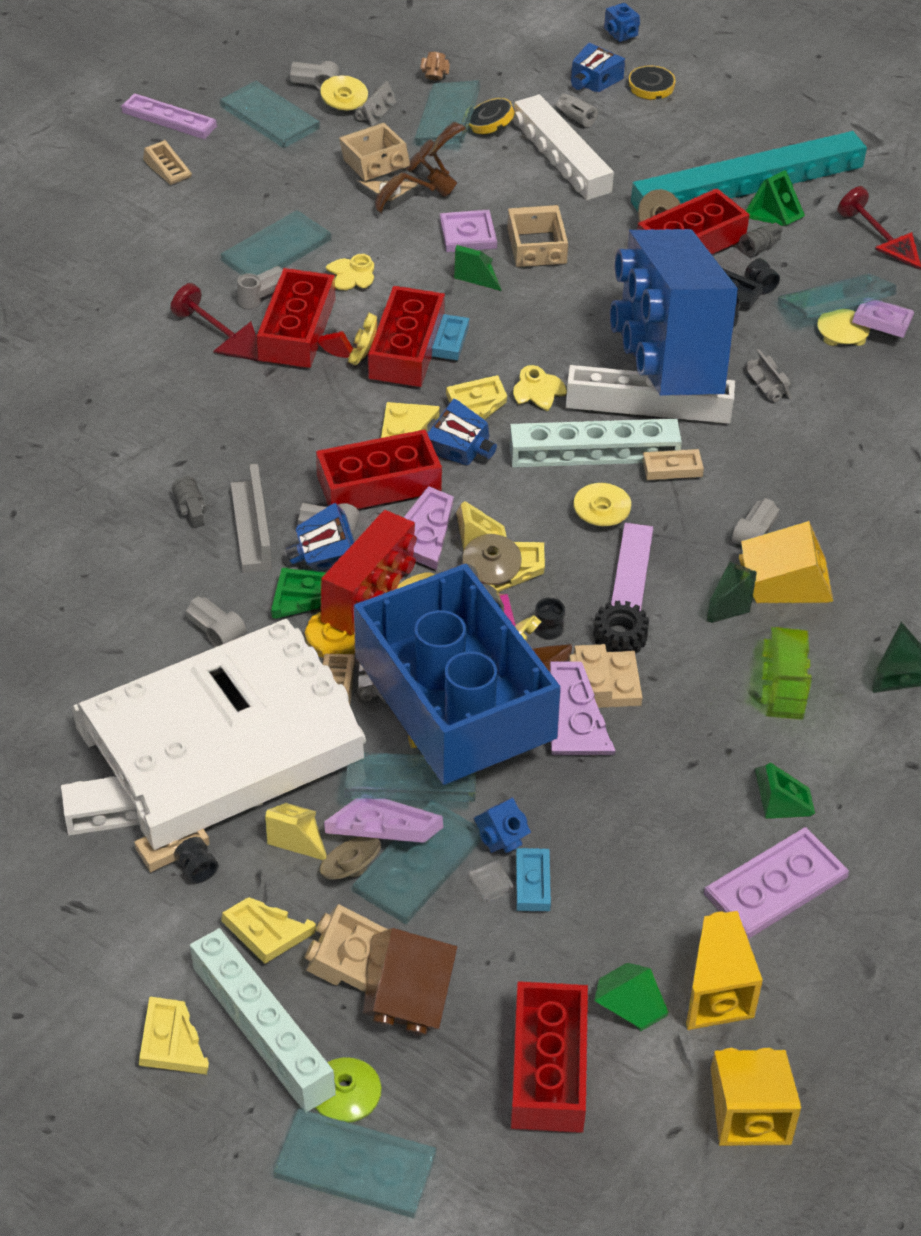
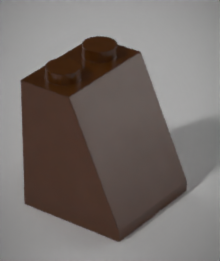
[363,928,458,1035]

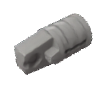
[555,93,598,127]

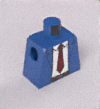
[571,43,625,92]
[428,398,497,465]
[286,503,355,572]

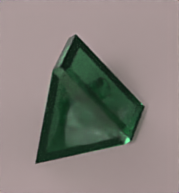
[706,561,757,623]
[872,621,921,693]

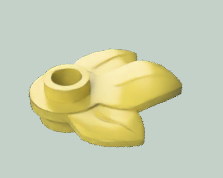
[326,254,374,290]
[513,365,567,411]

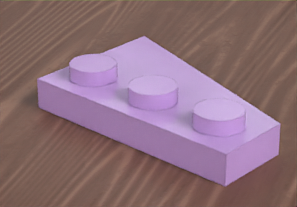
[404,486,454,570]
[550,662,615,755]
[324,792,443,843]

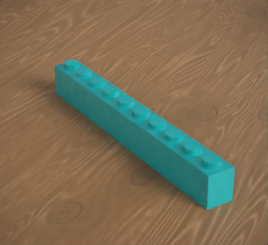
[631,131,867,215]

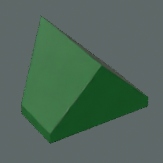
[746,170,805,226]
[454,245,502,291]
[755,762,815,819]
[594,963,668,1032]

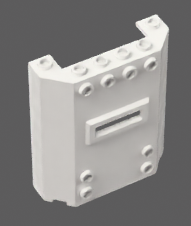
[71,618,366,850]

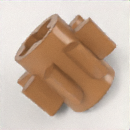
[420,52,450,80]

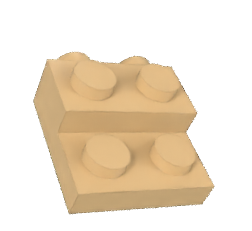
[569,644,643,708]
[304,904,388,992]

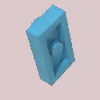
[432,314,469,360]
[516,848,551,911]

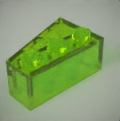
[761,627,812,720]

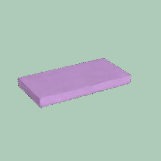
[704,827,849,939]

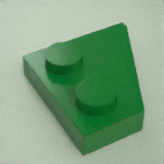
[271,568,326,619]

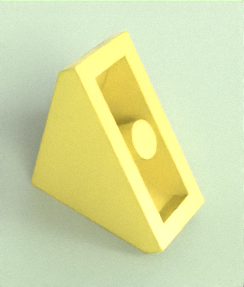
[456,501,507,552]
[265,803,327,860]

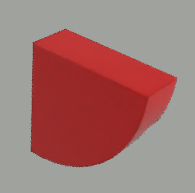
[318,331,353,358]

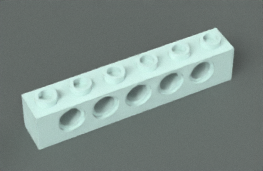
[509,419,682,468]
[190,928,336,1113]

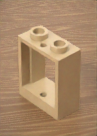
[339,123,410,181]
[507,205,568,267]

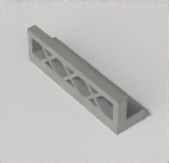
[231,464,272,573]

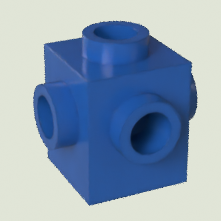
[604,2,640,42]
[473,798,531,853]

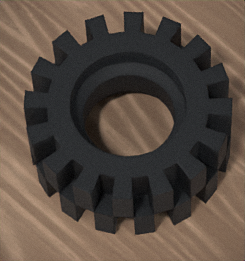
[593,600,649,654]

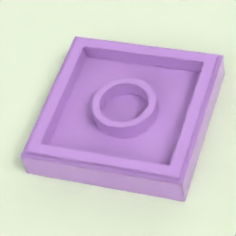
[440,210,497,252]
[852,296,914,338]

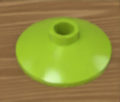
[315,1057,381,1123]

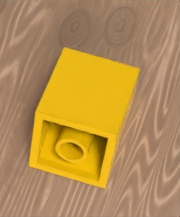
[739,521,833,603]
[686,910,763,1030]
[711,1048,801,1146]

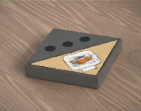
[356,168,426,210]

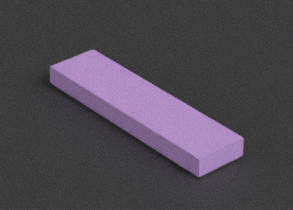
[121,93,217,139]
[612,523,654,611]

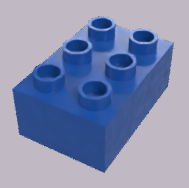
[610,229,738,396]
[354,563,561,785]

